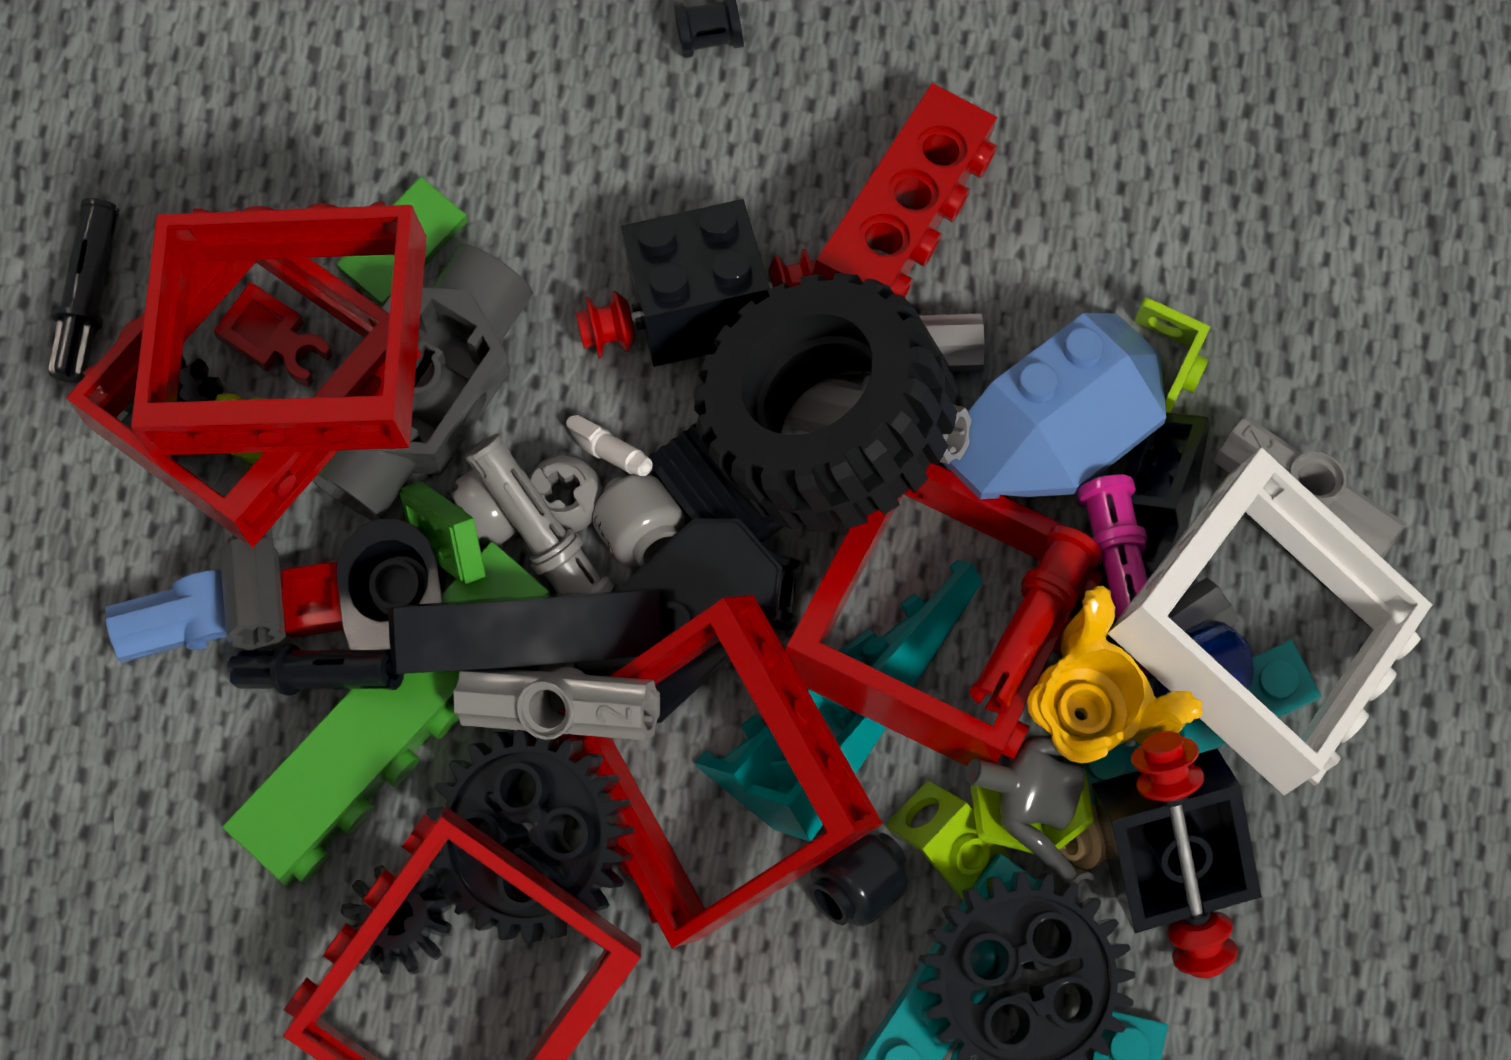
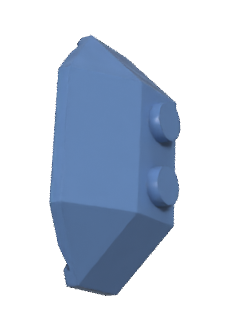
[943,313,1166,500]

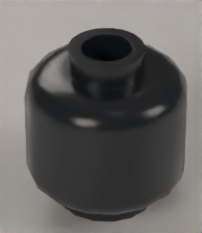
[809,832,907,927]

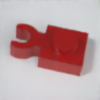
[213,282,333,387]
[281,561,343,638]

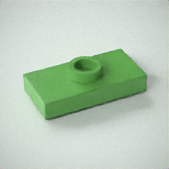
[336,177,468,307]
[400,481,486,584]

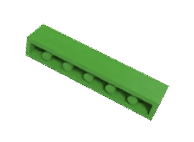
[222,541,550,888]

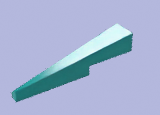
[694,560,982,842]

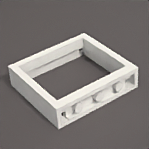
[1107,447,1433,796]

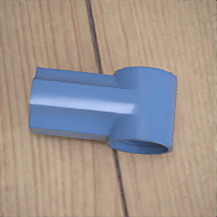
[105,570,231,663]

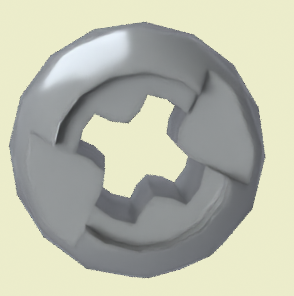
[528,455,603,533]
[448,468,518,546]

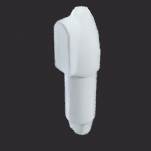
[566,415,653,476]

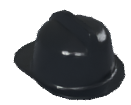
[337,518,443,650]

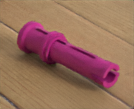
[1077,475,1150,674]

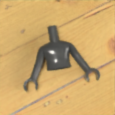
[966,735,1136,905]

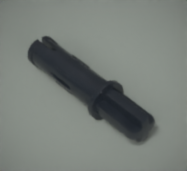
[48,198,120,383]
[227,644,404,696]

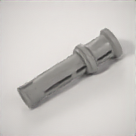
[464,433,614,594]

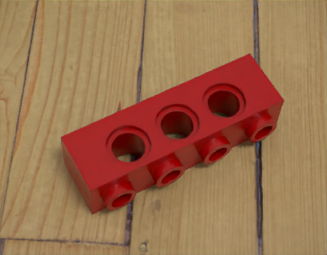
[812,83,998,298]

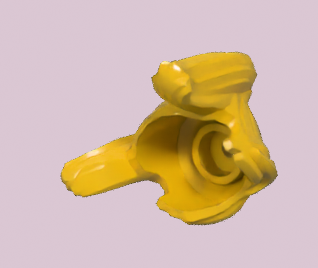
[1027,586,1203,764]

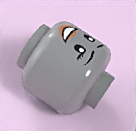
[592,474,686,568]

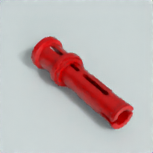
[969,526,1102,713]

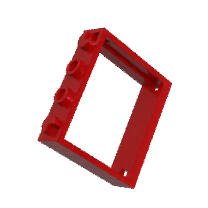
[131,201,427,456]
[66,209,422,548]
[785,463,1103,766]
[558,595,883,949]
[283,806,641,1060]

